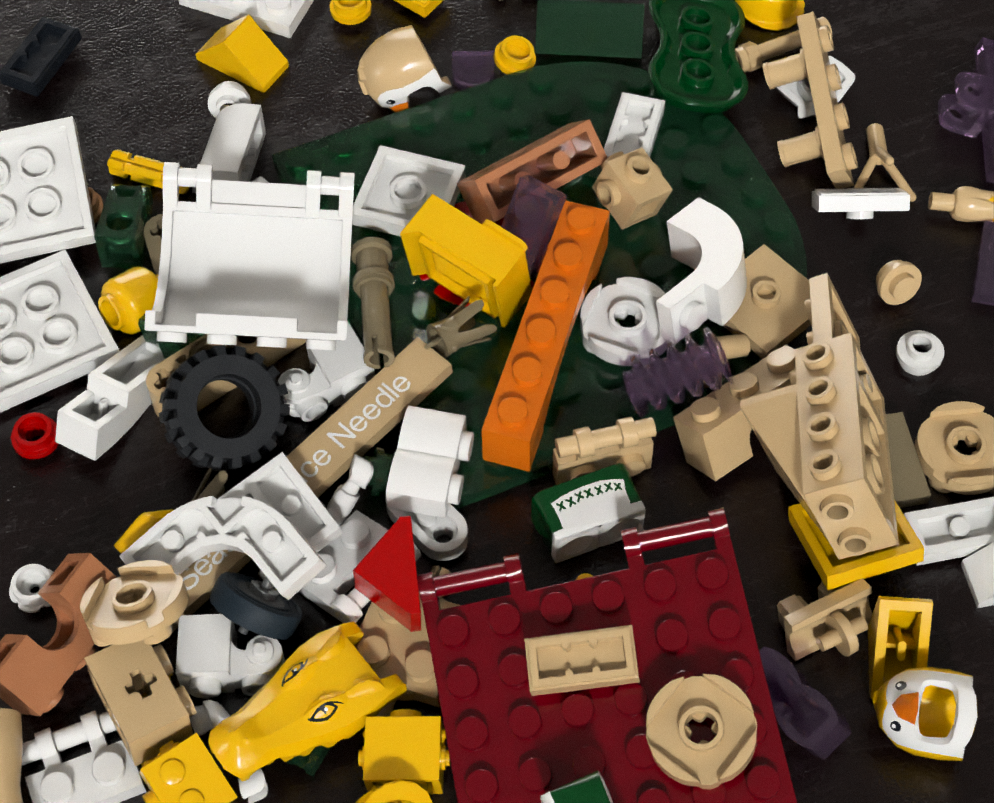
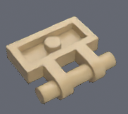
[553,417,656,485]

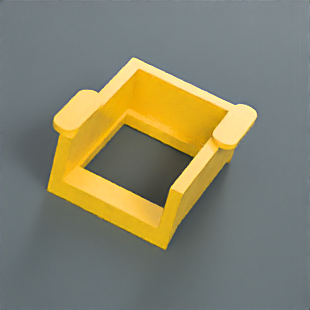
[400,194,532,328]

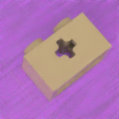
[84,641,197,766]

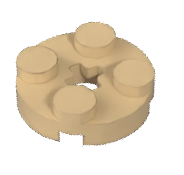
[914,401,994,495]
[80,560,189,647]
[646,674,757,790]

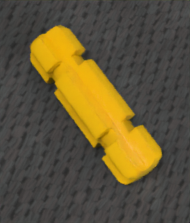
[107,149,190,194]

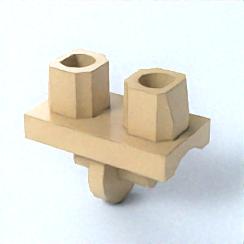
[777,578,872,661]

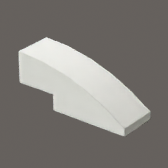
[55,334,179,461]

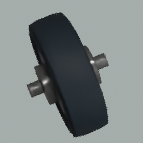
[210,572,302,640]

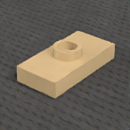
[524,625,640,696]

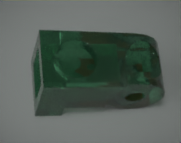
[94,184,153,268]

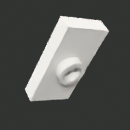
[604,92,665,157]
[812,188,910,219]

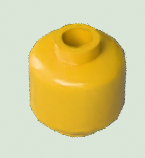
[98,266,158,334]

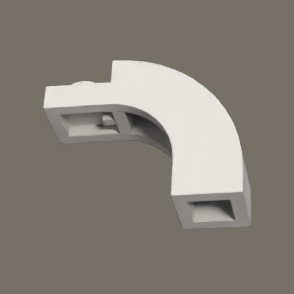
[656,197,747,345]

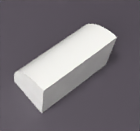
[192,103,266,193]

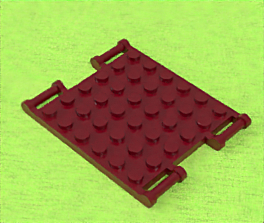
[417,508,797,803]

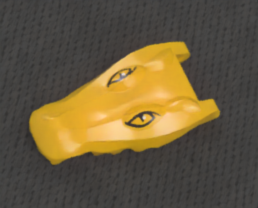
[208,621,407,781]

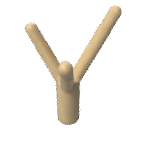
[854,123,916,202]

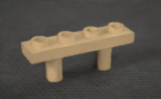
[763,12,858,189]

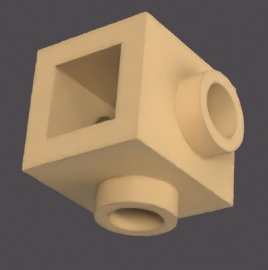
[592,147,673,230]

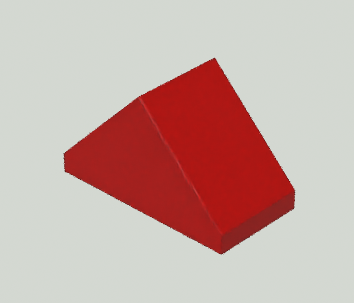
[353,516,422,632]

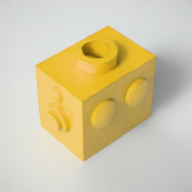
[358,709,450,794]
[139,732,237,803]

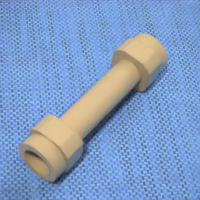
[735,17,832,72]

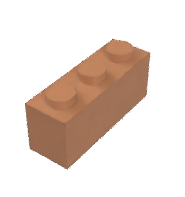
[456,119,608,223]

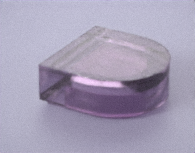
[452,51,495,93]

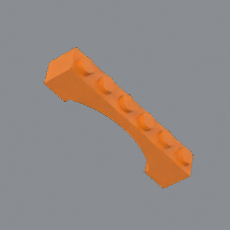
[482,200,610,472]

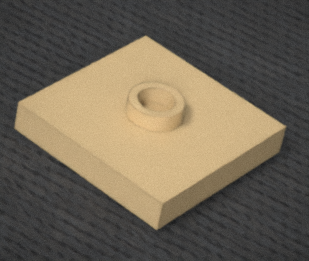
[723,244,811,359]

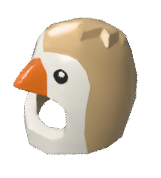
[357,25,452,118]

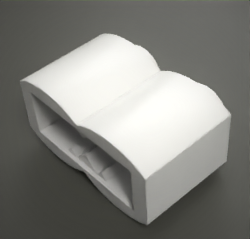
[386,405,474,518]

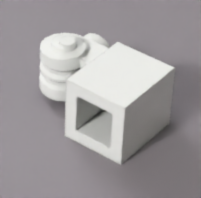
[278,322,375,422]
[175,614,285,699]

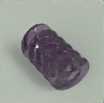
[623,327,734,417]

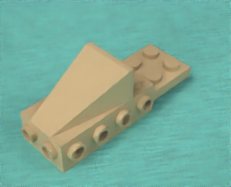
[740,273,899,560]

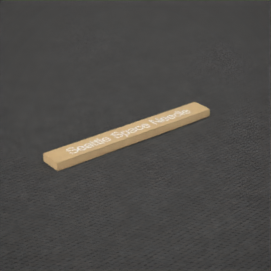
[171,337,453,634]

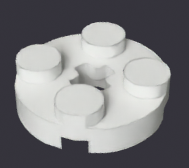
[580,277,671,369]

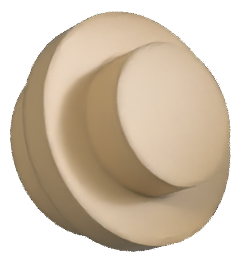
[876,260,922,305]

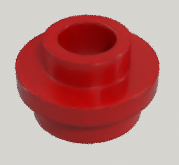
[11,412,59,459]

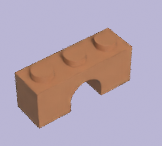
[0,553,117,716]

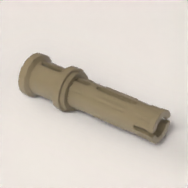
[351,237,395,369]

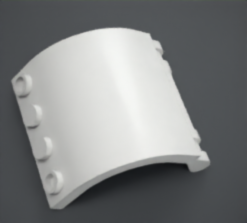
[144,162,355,350]

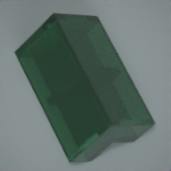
[535,0,645,58]

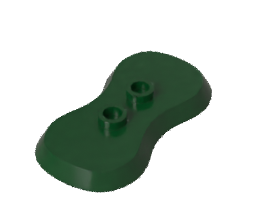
[648,0,748,113]

